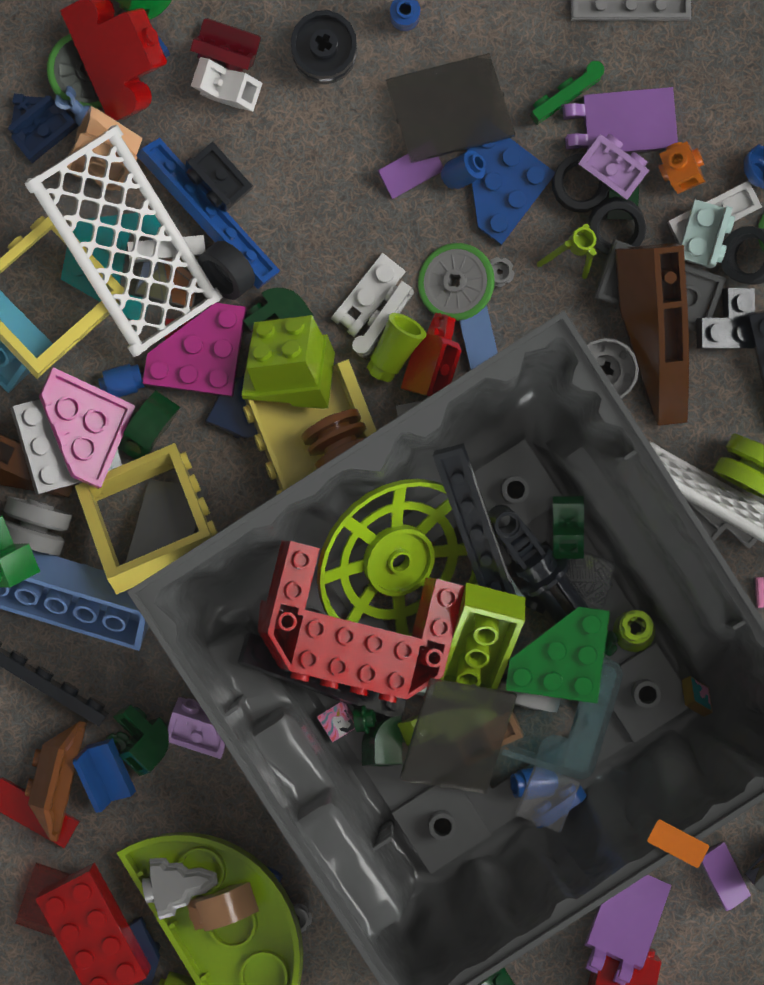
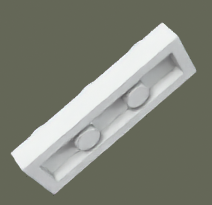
[667,181,762,244]

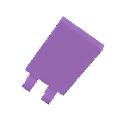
[562,87,678,153]
[584,875,672,985]

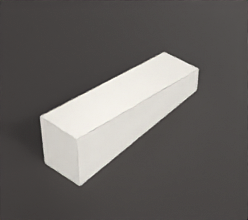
[127,235,206,263]

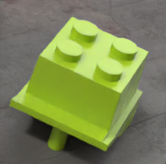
[241,315,335,409]

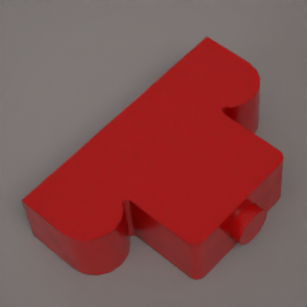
[60,0,167,121]

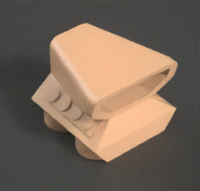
[67,106,143,191]

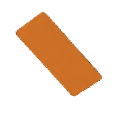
[647,819,709,868]

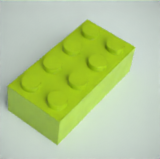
[431,582,525,710]

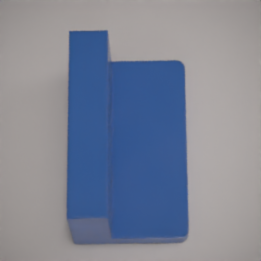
[73,738,136,813]

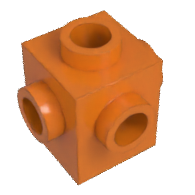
[658,141,706,194]

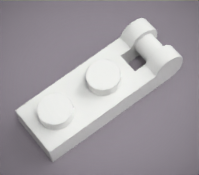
[331,253,406,337]
[352,281,414,358]

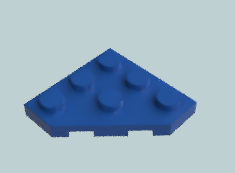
[466,119,555,245]

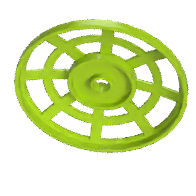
[317,479,477,636]

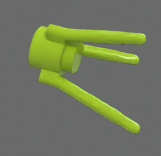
[537,224,597,279]

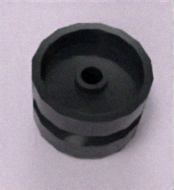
[291,10,357,84]

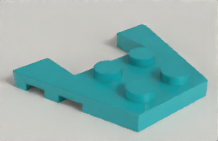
[60,213,161,320]

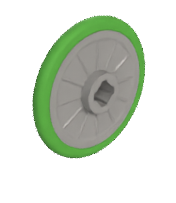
[418,243,495,321]

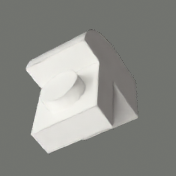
[191,57,263,111]

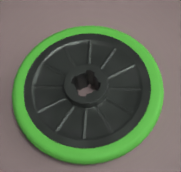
[47,34,102,109]

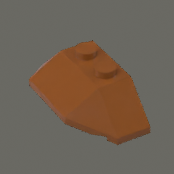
[25,721,87,842]

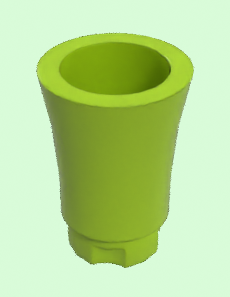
[366,313,426,382]
[613,610,655,652]

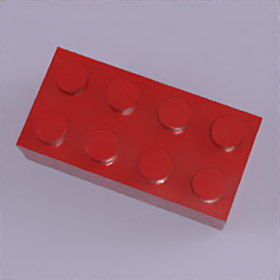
[35,862,151,985]

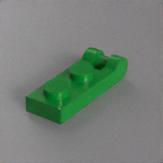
[530,61,604,125]

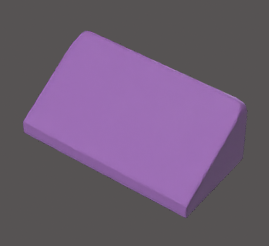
[378,141,443,199]
[701,841,751,911]

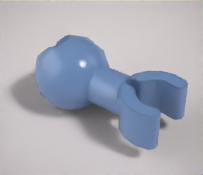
[55,86,90,126]

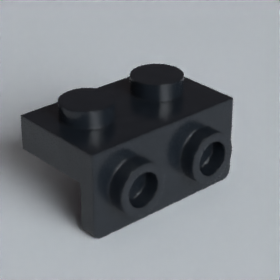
[185,141,253,212]

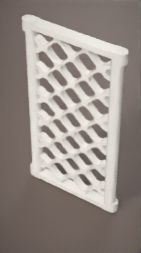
[24,125,223,357]
[649,441,764,543]

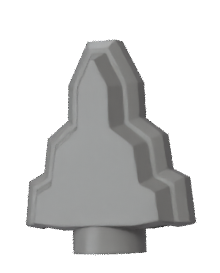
[142,858,218,920]

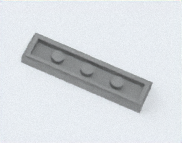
[571,0,691,21]

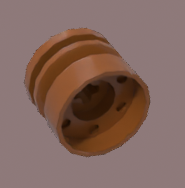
[301,409,367,469]

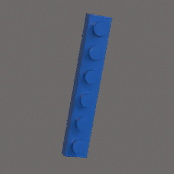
[137,137,280,289]

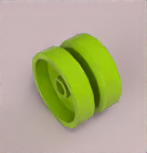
[713,433,764,499]

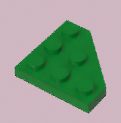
[505,607,610,703]

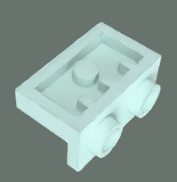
[681,199,735,268]

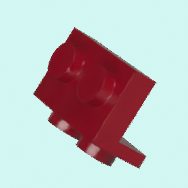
[190,18,261,72]

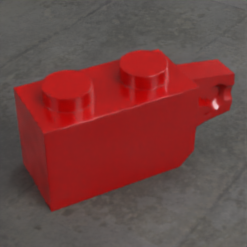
[401,313,462,398]

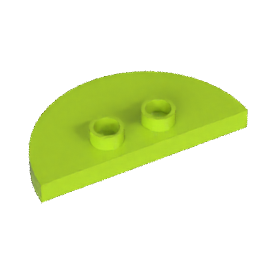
[117,832,303,985]

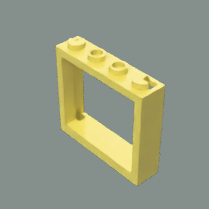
[0,216,124,379]
[75,443,218,594]

